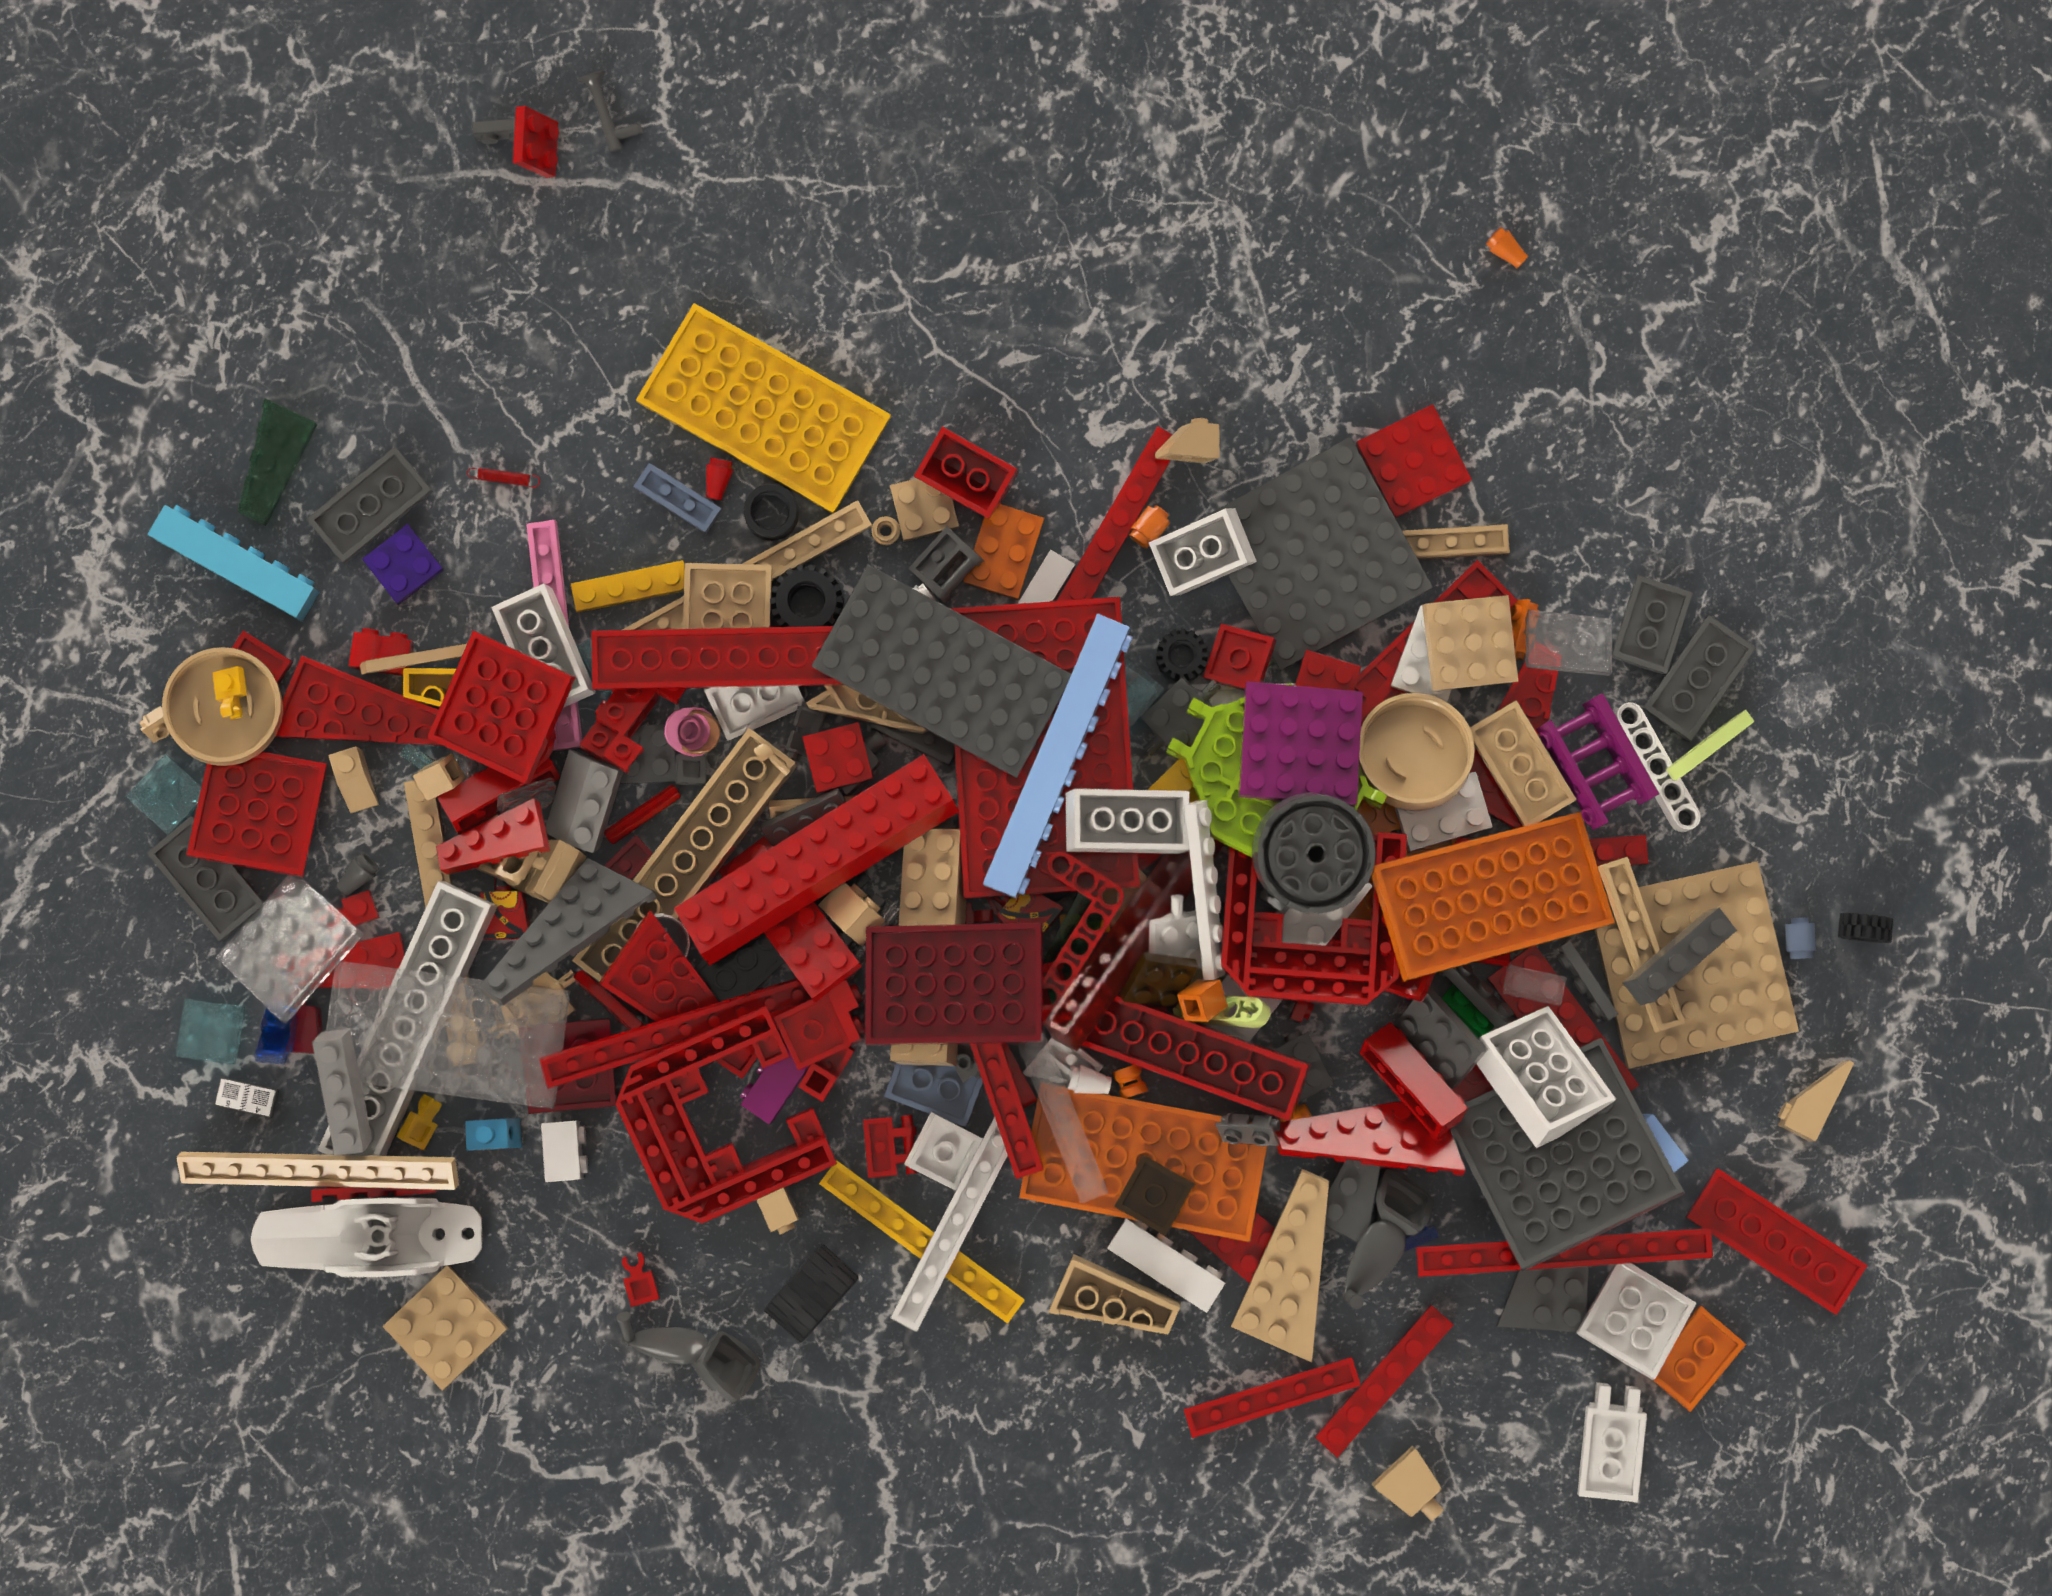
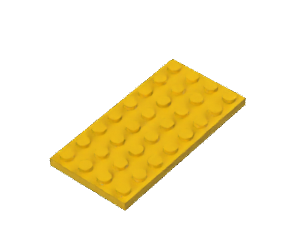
[636,303,892,514]

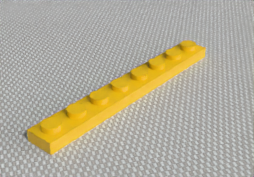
[819,1160,1025,1324]

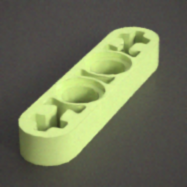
[1666,710,1754,781]
[1173,996,1271,1028]

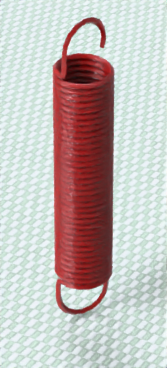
[467,467,540,488]

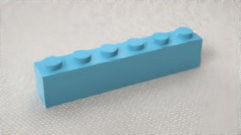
[147,505,320,622]

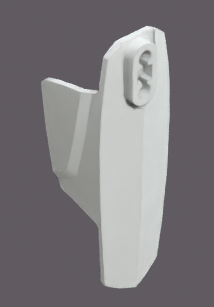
[251,1197,482,1277]

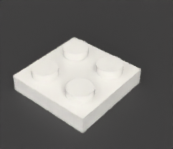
[904,1112,983,1191]

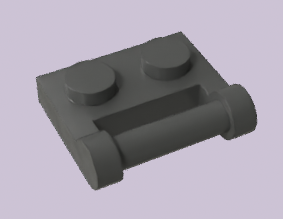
[908,526,984,603]

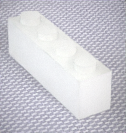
[1107,1218,1225,1313]

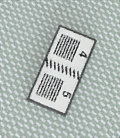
[214,1077,279,1118]

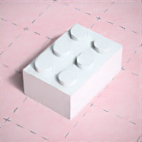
[1149,508,1257,596]

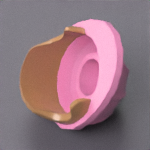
[664,707,721,757]

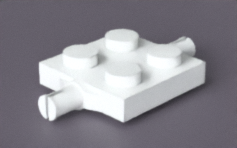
[1149,895,1202,969]

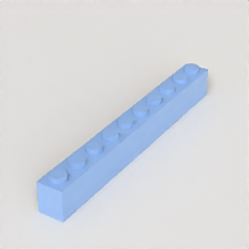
[983,613,1133,900]

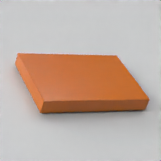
[1652,1305,1746,1412]

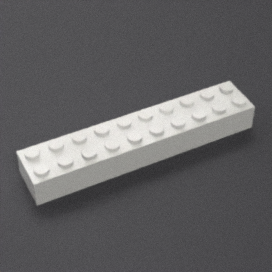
[318,881,498,1156]

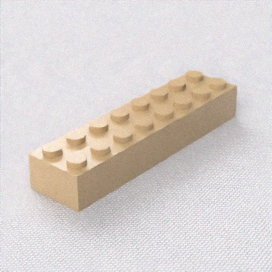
[890,829,967,1066]

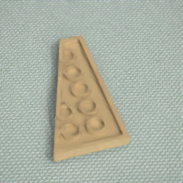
[1231,1169,1329,1362]

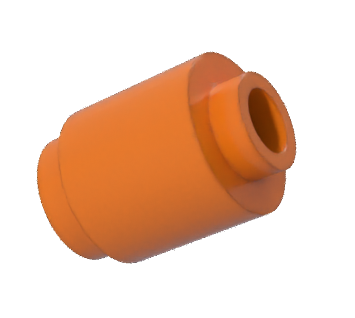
[1129,505,1170,549]

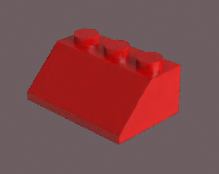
[914,426,1019,519]

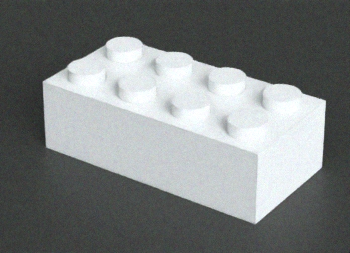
[491,583,596,708]
[1066,789,1189,853]

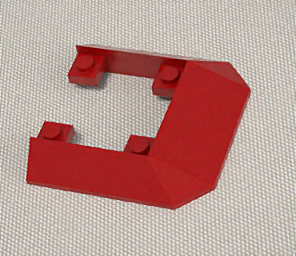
[1221,832,1407,1006]
[615,1005,837,1224]

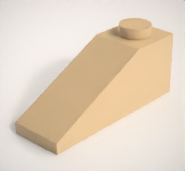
[1778,1060,1854,1141]

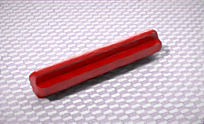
[604,785,681,844]

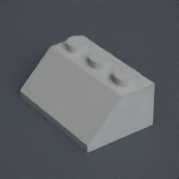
[545,749,624,853]

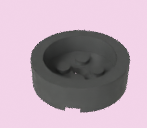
[1252,793,1375,914]

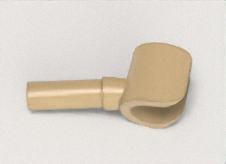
[754,743,791,776]

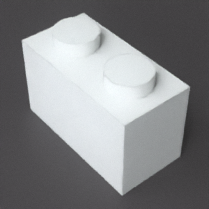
[541,1121,588,1182]

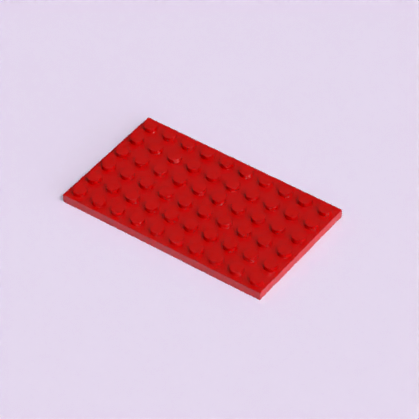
[950,597,1140,899]

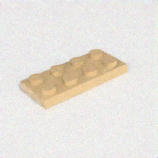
[1470,700,1577,827]

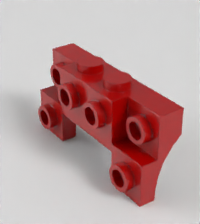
[580,688,687,774]

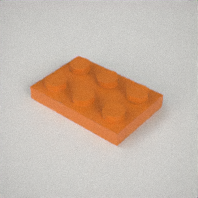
[963,504,1044,600]

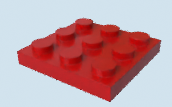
[1356,404,1472,519]

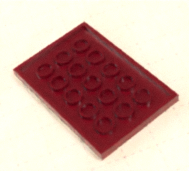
[865,923,1043,1046]

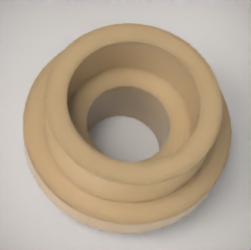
[871,516,900,545]

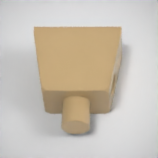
[1372,1446,1444,1521]

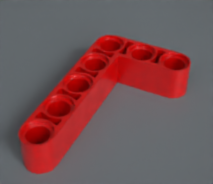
[1043,852,1124,1010]

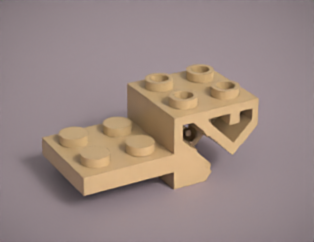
[474,814,586,903]

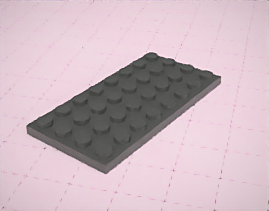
[812,565,1071,778]

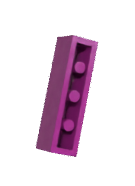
[740,1035,810,1125]

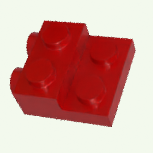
[827,978,865,1045]

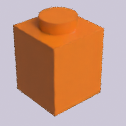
[1177,979,1228,1022]

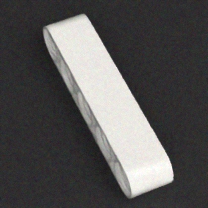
[1614,702,1701,832]

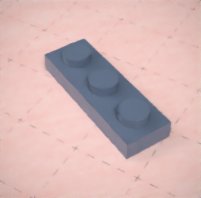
[633,463,722,534]

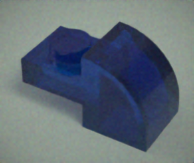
[254,1004,297,1065]

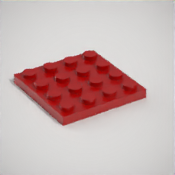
[427,631,576,785]
[186,752,328,877]

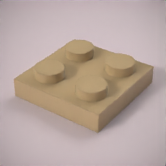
[890,479,959,542]

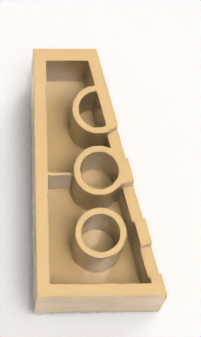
[1048,1254,1181,1335]

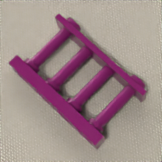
[1536,693,1659,830]

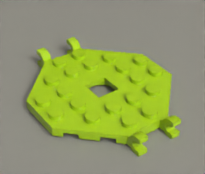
[1166,683,1387,857]

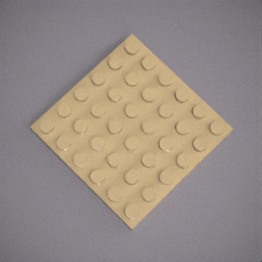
[1594,861,1799,1069]

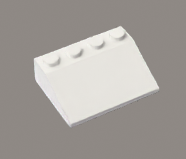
[1477,1006,1616,1148]

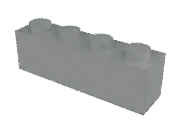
[312,1028,372,1156]

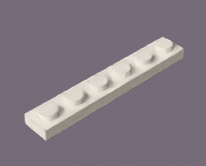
[1185,800,1225,980]

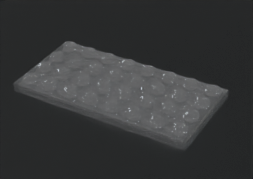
[326,960,570,1109]

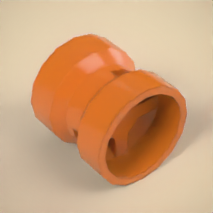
[1112,1065,1149,1098]

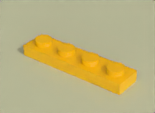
[570,560,685,613]

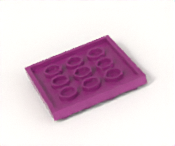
[1239,681,1363,807]

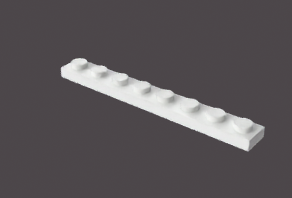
[890,1117,1008,1332]

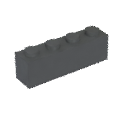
[1623,907,1737,1006]

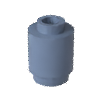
[1785,917,1816,959]

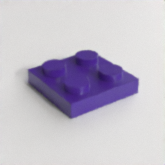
[362,524,444,605]

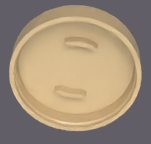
[162,647,283,766]
[1359,693,1475,810]

